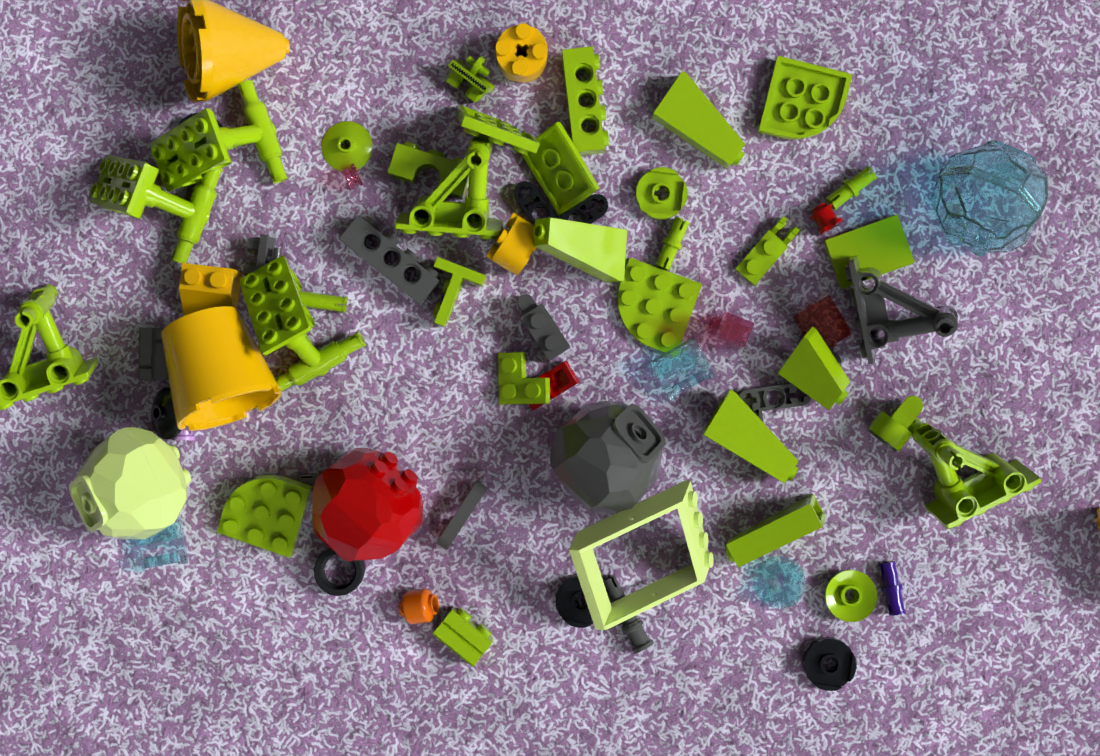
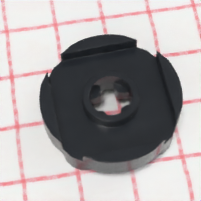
[556,575,593,628]
[803,637,857,691]

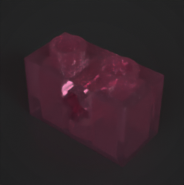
[707,311,754,350]

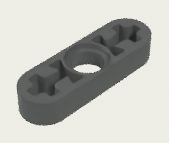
[436,481,488,550]

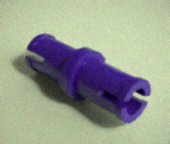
[879,561,906,616]

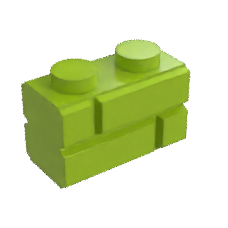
[432,607,493,667]

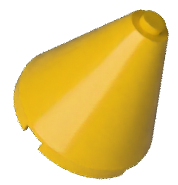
[177,0,290,103]

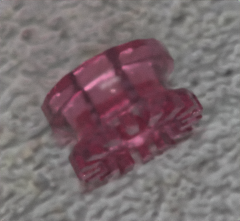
[342,164,363,190]

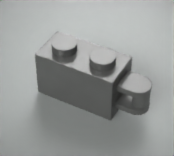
[518,294,571,362]

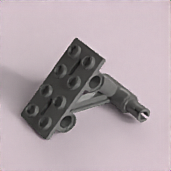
[845,255,958,364]

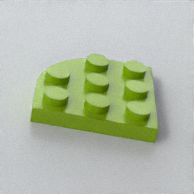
[758,56,853,140]
[455,104,540,155]
[618,258,702,357]
[217,475,313,558]

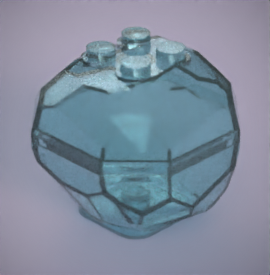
[931,140,1048,256]

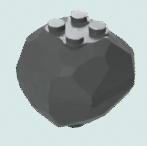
[550,401,665,515]

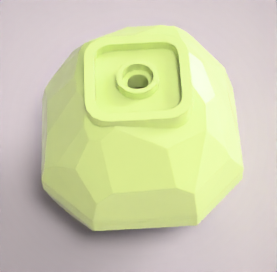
[69,427,191,539]

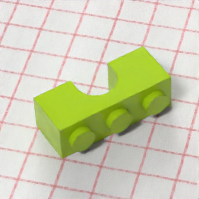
[388,142,469,200]

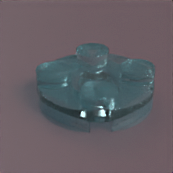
[753,556,806,609]

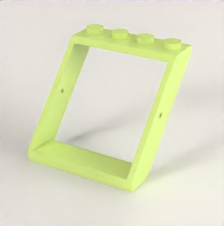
[569,481,714,630]

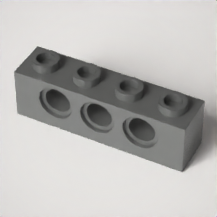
[339,215,441,306]

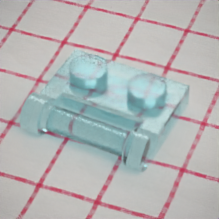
[648,337,715,402]
[130,517,189,573]

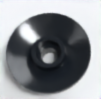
[151,387,181,439]

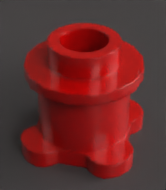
[810,202,843,235]

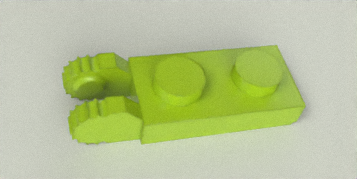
[735,216,800,286]

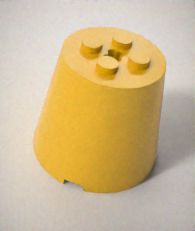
[161,306,282,431]

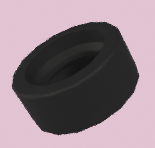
[314,548,365,596]

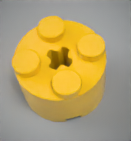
[495,23,548,83]
[486,212,536,275]

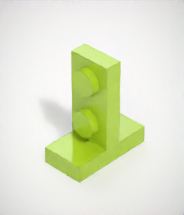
[432,257,487,328]

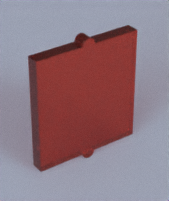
[793,295,852,348]

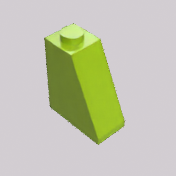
[778,326,851,410]

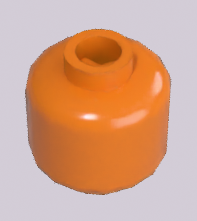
[398,589,439,624]

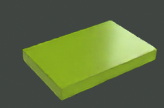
[521,122,600,216]
[823,214,915,289]

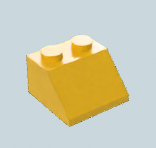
[179,263,242,315]

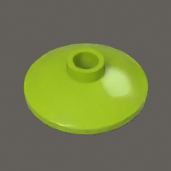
[322,121,373,172]
[825,570,877,622]

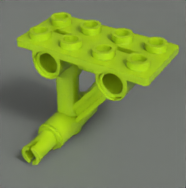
[150,80,288,192]
[395,133,503,239]
[90,155,223,264]
[239,255,366,392]
[0,284,99,410]
[908,418,1042,529]

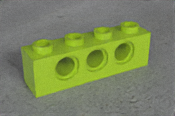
[562,46,609,156]

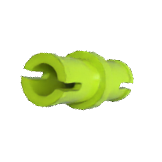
[825,166,877,210]
[655,217,690,271]

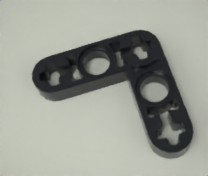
[514,181,608,226]

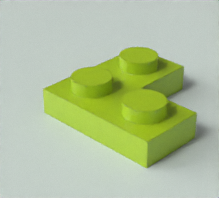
[498,352,550,405]

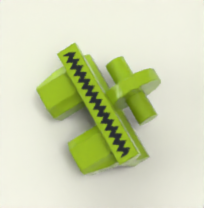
[446,56,495,103]

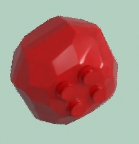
[312,448,423,561]

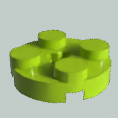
[635,167,688,220]

